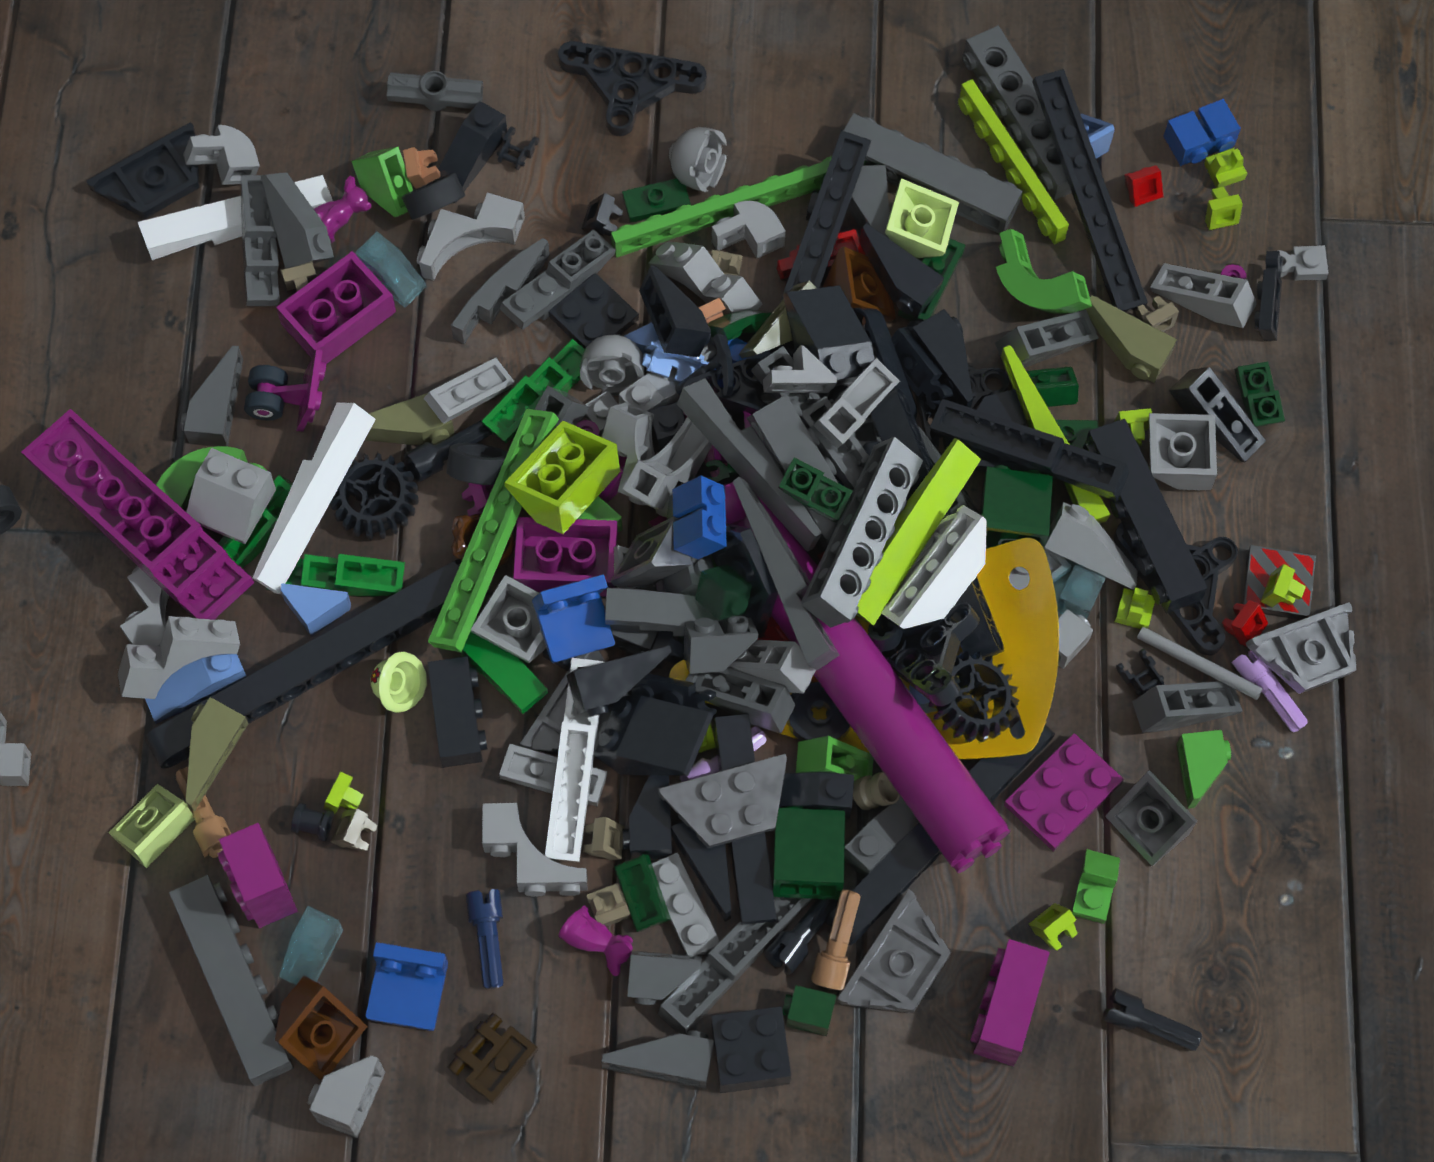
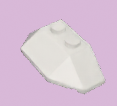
[881,505,986,629]

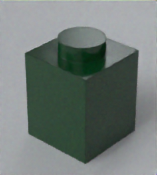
[782,985,837,1036]

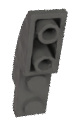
[500,230,616,330]

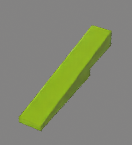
[1001,345,1110,524]
[856,438,981,625]

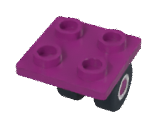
[244,349,326,432]

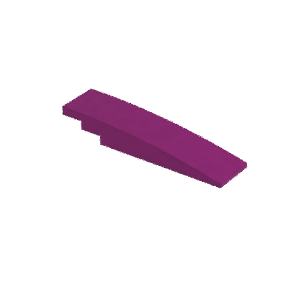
[21,409,254,620]

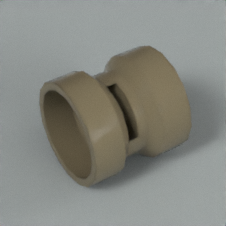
[853,772,900,810]

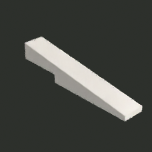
[138,175,333,260]
[252,402,376,594]
[545,658,605,863]

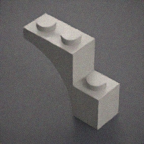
[417,193,525,281]
[649,241,762,315]
[813,358,900,448]
[602,402,673,517]
[622,417,712,510]
[120,566,169,646]
[118,616,240,699]
[482,803,587,897]

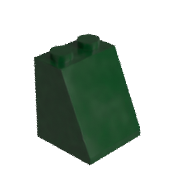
[979,465,1053,549]

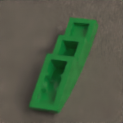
[481,339,585,443]
[266,554,405,596]
[459,618,548,714]

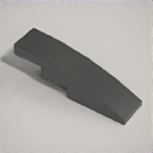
[240,175,280,306]
[451,238,550,344]
[605,588,739,636]

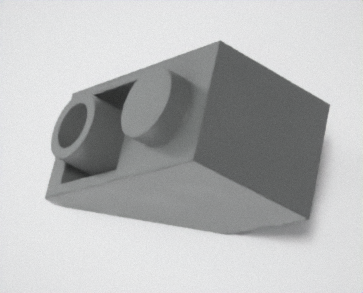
[684,616,758,674]

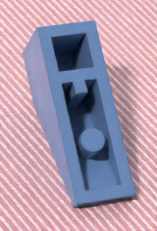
[145,654,247,724]

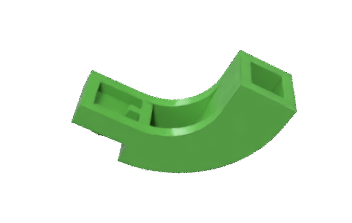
[996,229,1092,314]
[156,446,267,512]

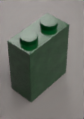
[773,807,845,900]

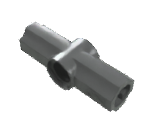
[387,71,483,111]

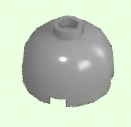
[669,127,727,192]
[580,335,645,396]

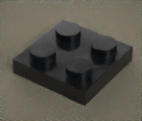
[549,273,639,349]

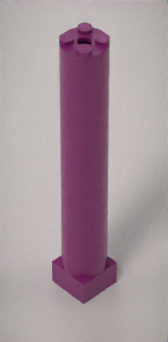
[725,482,1010,873]

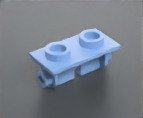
[641,340,710,382]

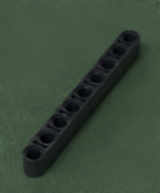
[871,388,1004,660]
[825,719,1055,946]

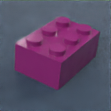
[276,251,396,364]
[513,517,618,597]
[217,822,298,928]
[970,939,1050,1066]

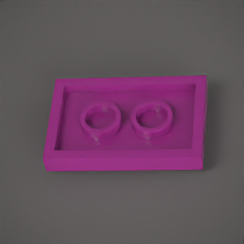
[1004,733,1124,852]

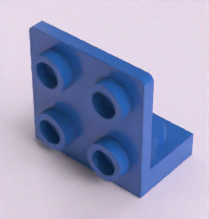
[532,574,615,663]
[366,942,448,1031]

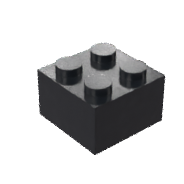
[711,1006,791,1093]

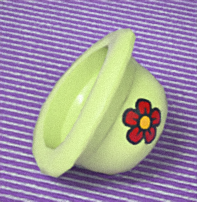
[370,652,427,713]

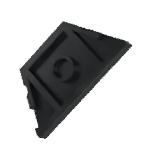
[86,122,200,219]
[711,523,778,639]

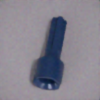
[466,889,504,989]

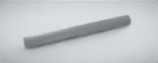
[1137,627,1263,700]

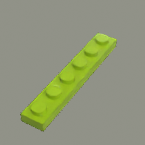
[958,79,1069,245]

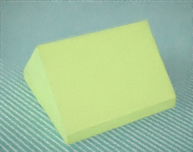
[885,179,959,258]
[108,784,194,868]

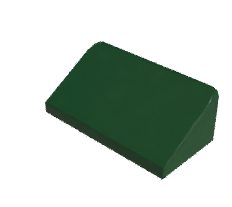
[1009,367,1079,407]

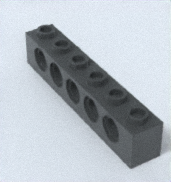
[962,25,1072,200]
[800,437,923,628]

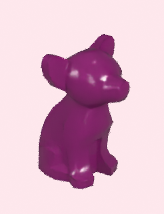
[314,176,371,243]
[558,905,633,976]

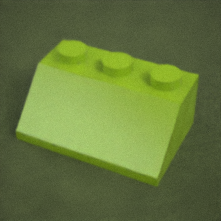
[504,421,620,534]

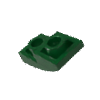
[708,310,772,340]
[1234,361,1285,427]
[778,457,853,523]

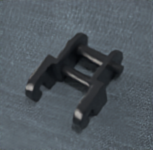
[497,126,539,170]
[1116,648,1164,695]

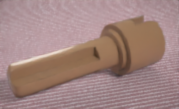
[176,767,231,858]
[811,890,861,990]

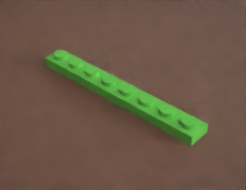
[611,156,832,258]
[428,409,559,652]

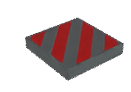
[1242,545,1316,619]

